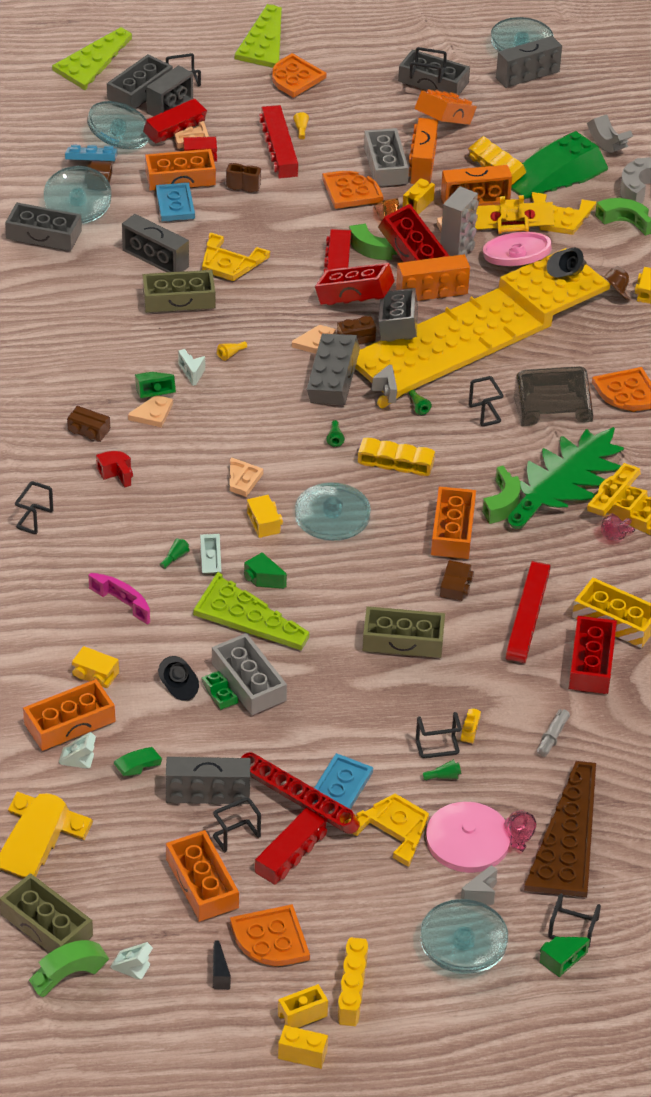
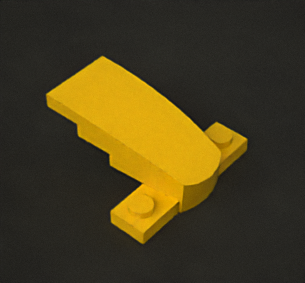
[587,463,651,535]
[0,791,93,878]

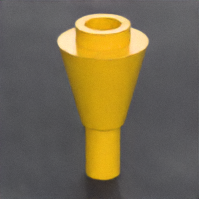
[293,112,309,140]
[216,341,247,361]

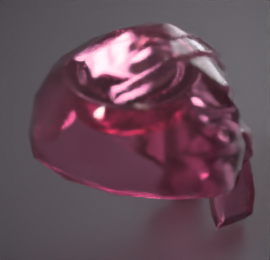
[601,513,635,542]
[504,810,536,852]

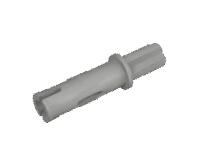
[537,709,570,757]

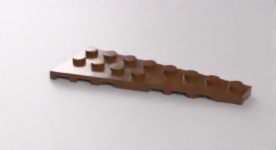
[524,761,596,898]

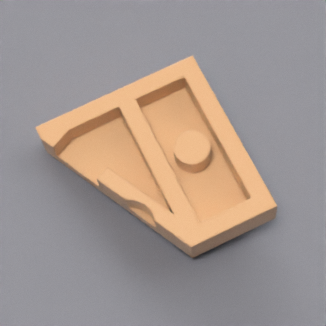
[175,121,209,149]
[292,325,336,354]
[128,396,173,428]
[230,458,263,497]

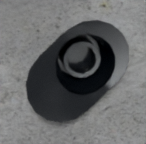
[547,247,587,278]
[158,656,199,701]

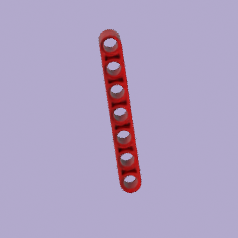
[506,561,551,663]
[241,752,360,834]

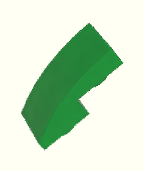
[201,671,238,710]
[114,747,162,776]

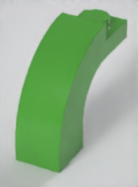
[595,198,651,236]
[349,223,397,260]
[482,465,521,524]
[29,940,109,997]

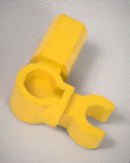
[460,709,481,744]

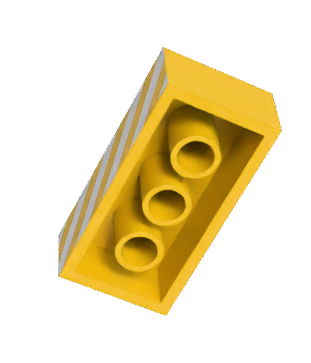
[572,577,651,648]

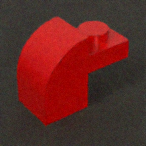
[96,451,133,488]

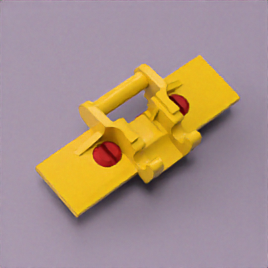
[475,195,554,234]

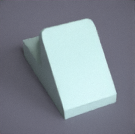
[178,349,205,386]
[200,534,222,574]
[59,732,96,768]
[110,942,153,979]

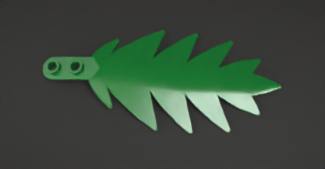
[508,427,624,529]

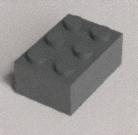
[146,65,193,117]

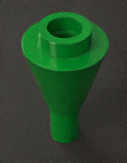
[409,390,432,415]
[326,420,345,447]
[160,538,190,569]
[423,759,462,781]

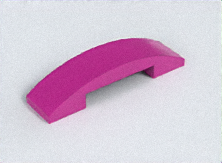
[88,573,150,625]

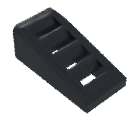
[213,940,231,990]

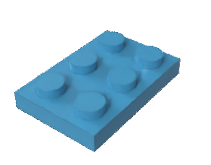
[65,144,117,161]
[156,183,195,221]
[313,753,373,810]

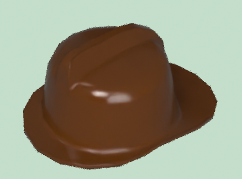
[601,266,630,300]

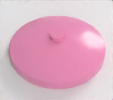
[483,232,552,266]
[426,802,511,873]

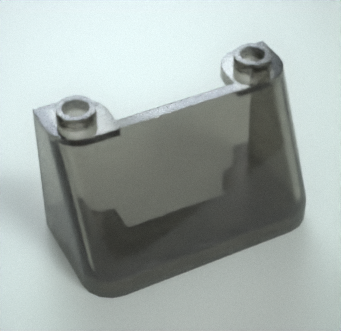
[514,366,593,426]

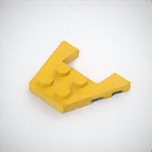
[531,192,596,235]
[202,232,270,281]
[344,793,429,867]

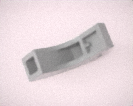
[587,114,633,152]

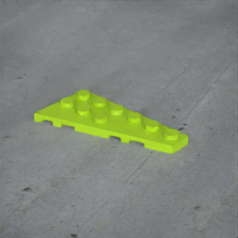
[234,4,282,68]
[52,27,132,90]
[193,572,309,651]

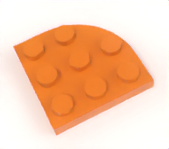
[272,53,327,98]
[322,171,384,209]
[592,367,651,412]
[230,904,310,966]

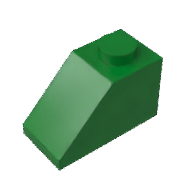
[135,372,176,398]
[244,552,287,589]
[539,937,590,977]

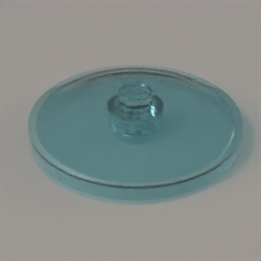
[490,17,553,51]
[87,101,149,149]
[44,166,112,224]
[295,483,371,541]
[420,899,508,974]

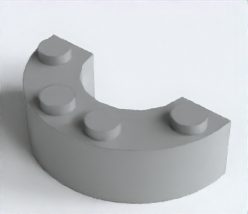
[620,157,651,203]

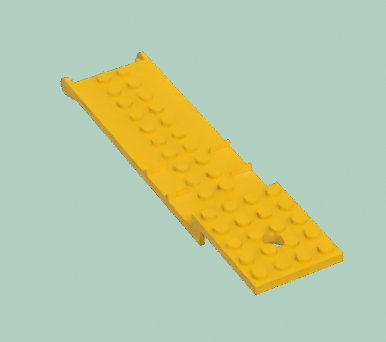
[355,248,611,409]

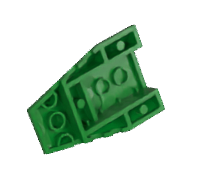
[511,131,608,199]

